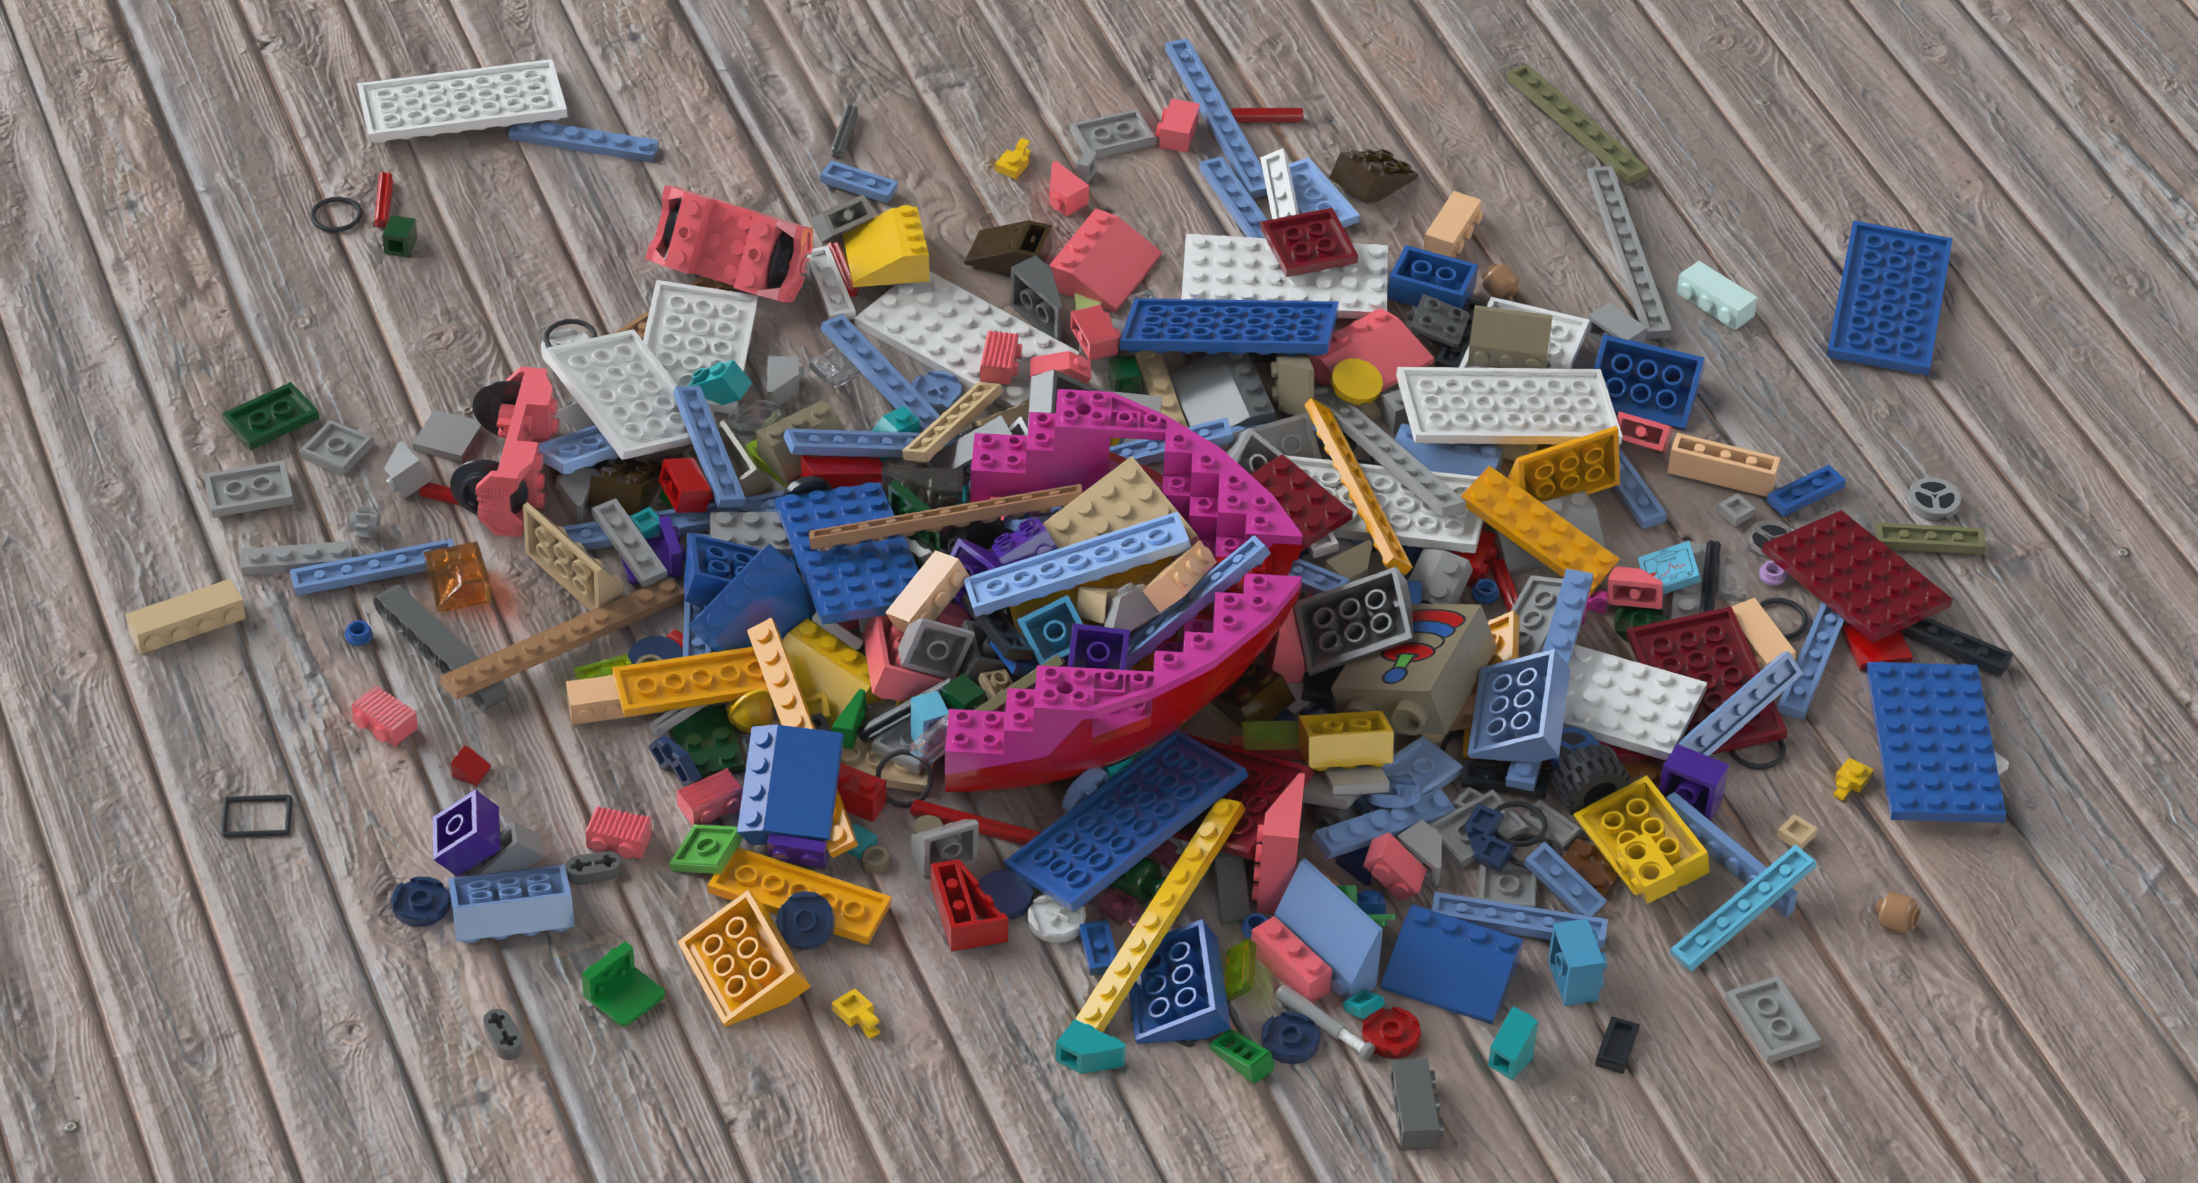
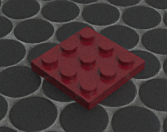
[1260,208,1358,277]

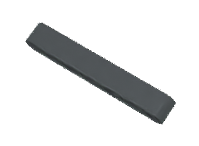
[373,584,509,711]

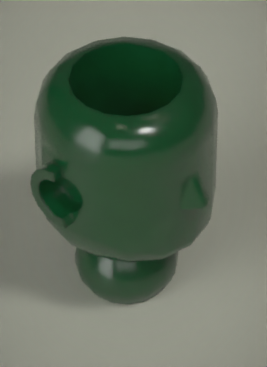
[1108,857,1167,904]

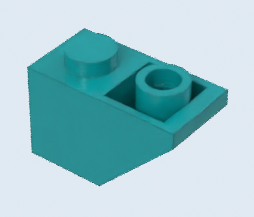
[688,360,752,405]
[1488,1006,1539,1080]
[1055,1019,1126,1074]

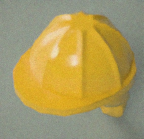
[725,689,774,733]

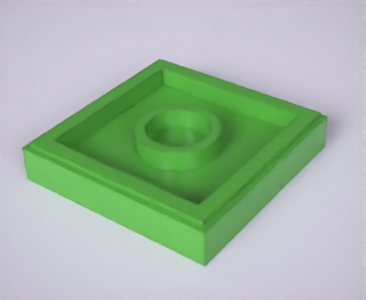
[669,824,743,874]

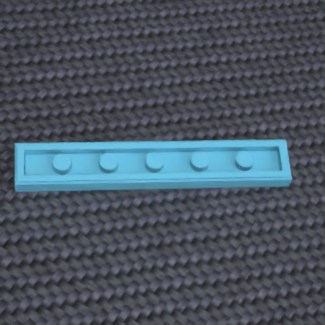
[1670,844,1817,972]

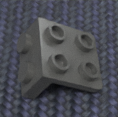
[1405,294,1470,348]

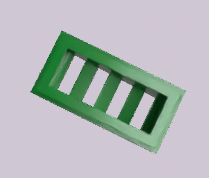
[831,689,866,749]
[1209,1029,1274,1084]

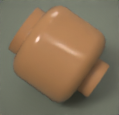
[1482,263,1520,300]
[1875,892,1921,933]

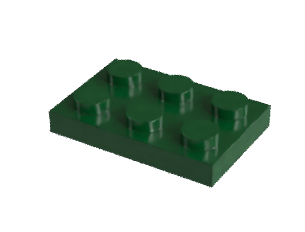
[222,382,319,450]
[888,480,949,553]
[672,705,745,781]

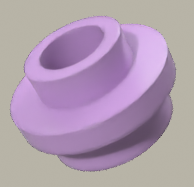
[1759,561,1786,585]

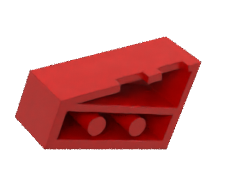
[801,455,888,493]
[931,859,1009,952]

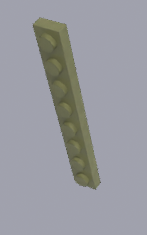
[1507,63,1649,184]

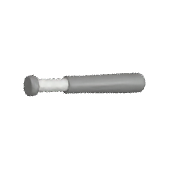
[1276,985,1375,1060]

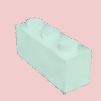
[1677,261,1758,330]

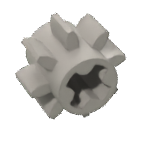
[349,505,381,539]

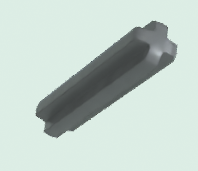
[831,105,858,159]

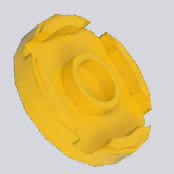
[1330,358,1383,405]

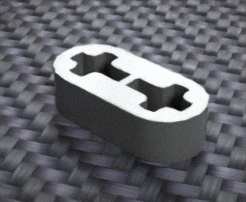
[566,851,621,885]
[483,1009,523,1060]

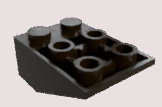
[1329,149,1419,202]
[964,220,1052,274]
[587,456,662,516]
[1210,662,1296,734]

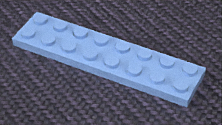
[963,512,1191,617]

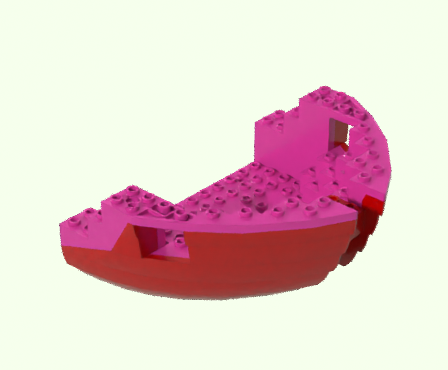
[945,389,1302,792]

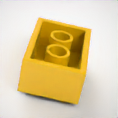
[1298,710,1394,771]

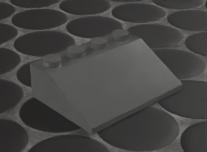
[1169,352,1275,427]
[1294,567,1414,676]

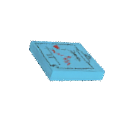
[1638,541,1702,594]

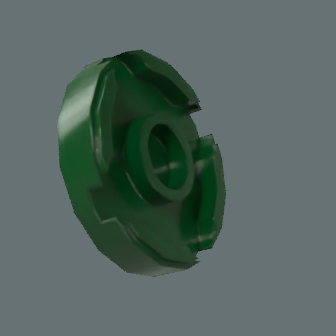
[1613,605,1668,642]

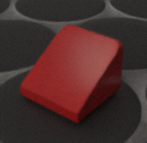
[451,745,491,786]

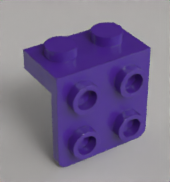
[619,516,686,585]
[991,518,1058,566]
[767,833,830,869]

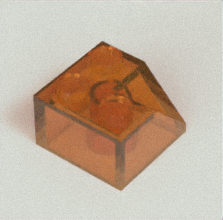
[424,541,491,613]

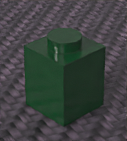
[382,215,417,258]
[1108,355,1141,394]
[941,674,986,711]

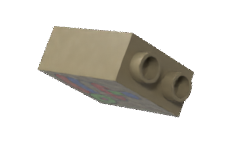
[1331,604,1497,735]

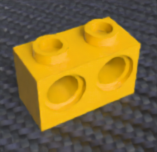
[1616,832,1678,904]

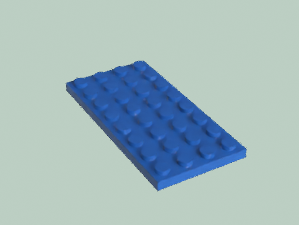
[1826,220,1953,376]
[1120,298,1339,356]
[774,483,919,625]
[1866,662,2006,823]
[1004,729,1248,912]

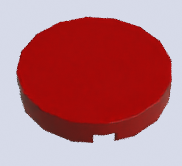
[1362,1007,1421,1059]

